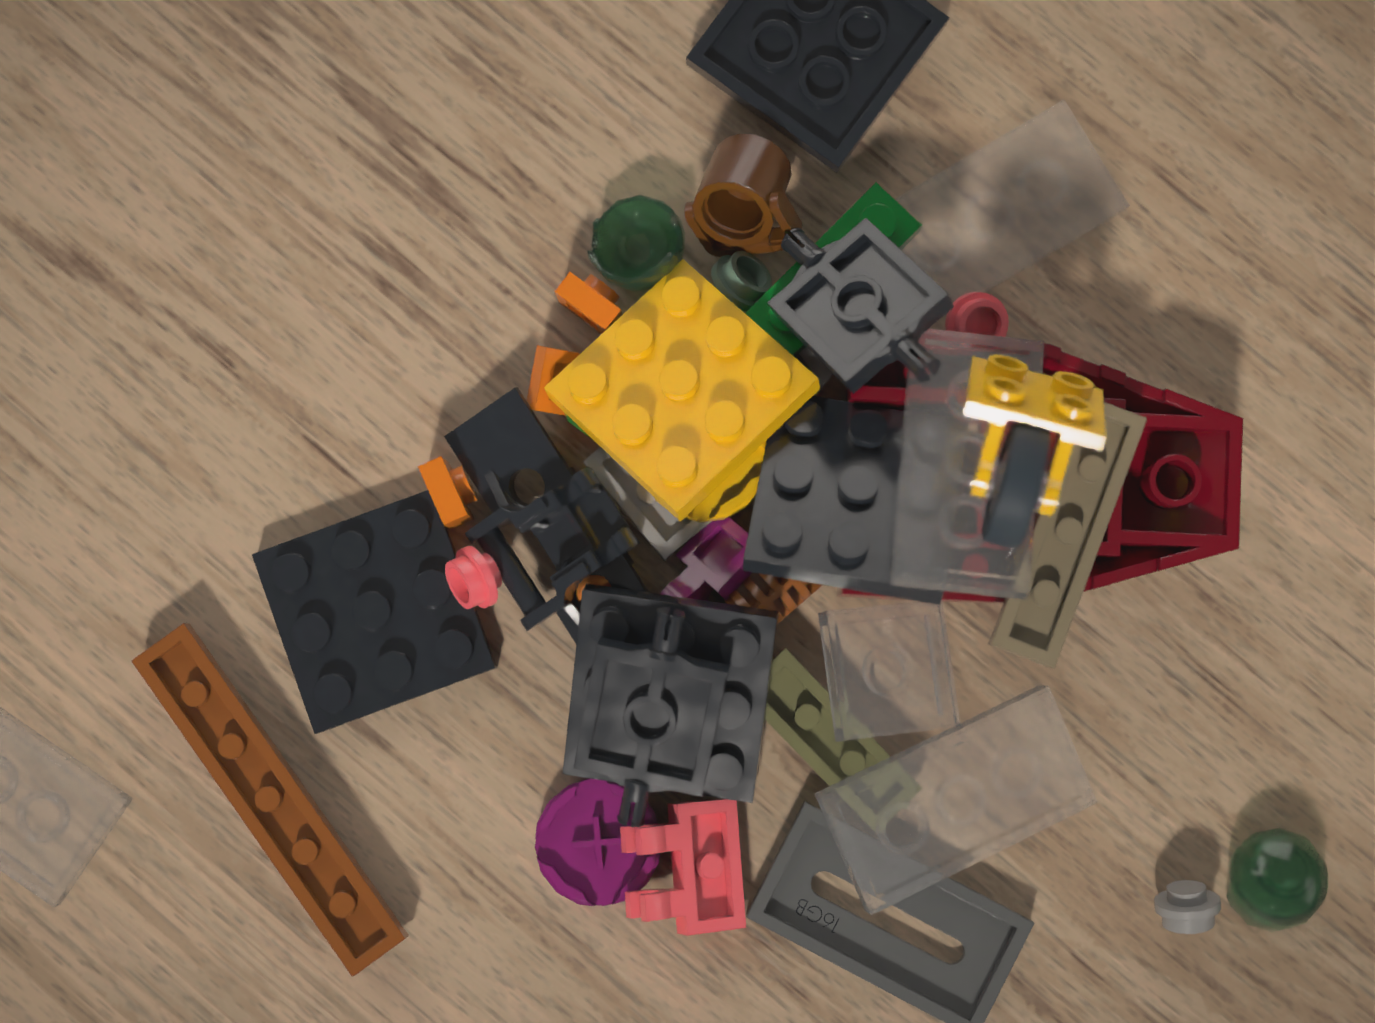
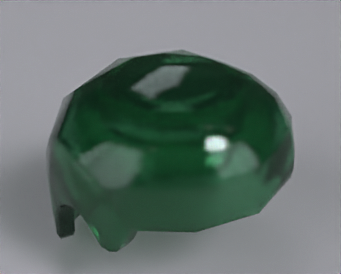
[587,194,685,292]
[1226,828,1328,932]

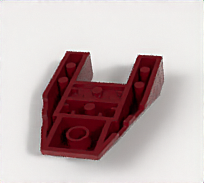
[836,337,1243,604]

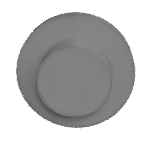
[1154,880,1221,934]

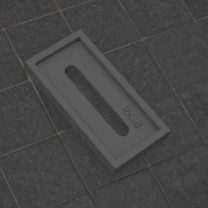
[746,801,1035,1023]

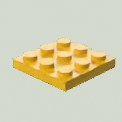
[544,259,820,522]

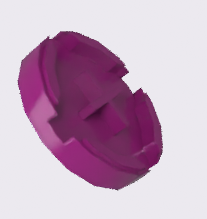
[535,778,660,906]

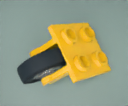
[964,355,1106,549]

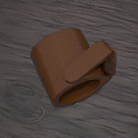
[684,134,803,257]

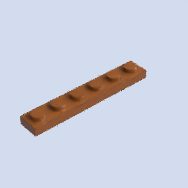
[131,623,409,977]

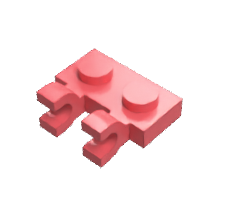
[620,798,746,936]

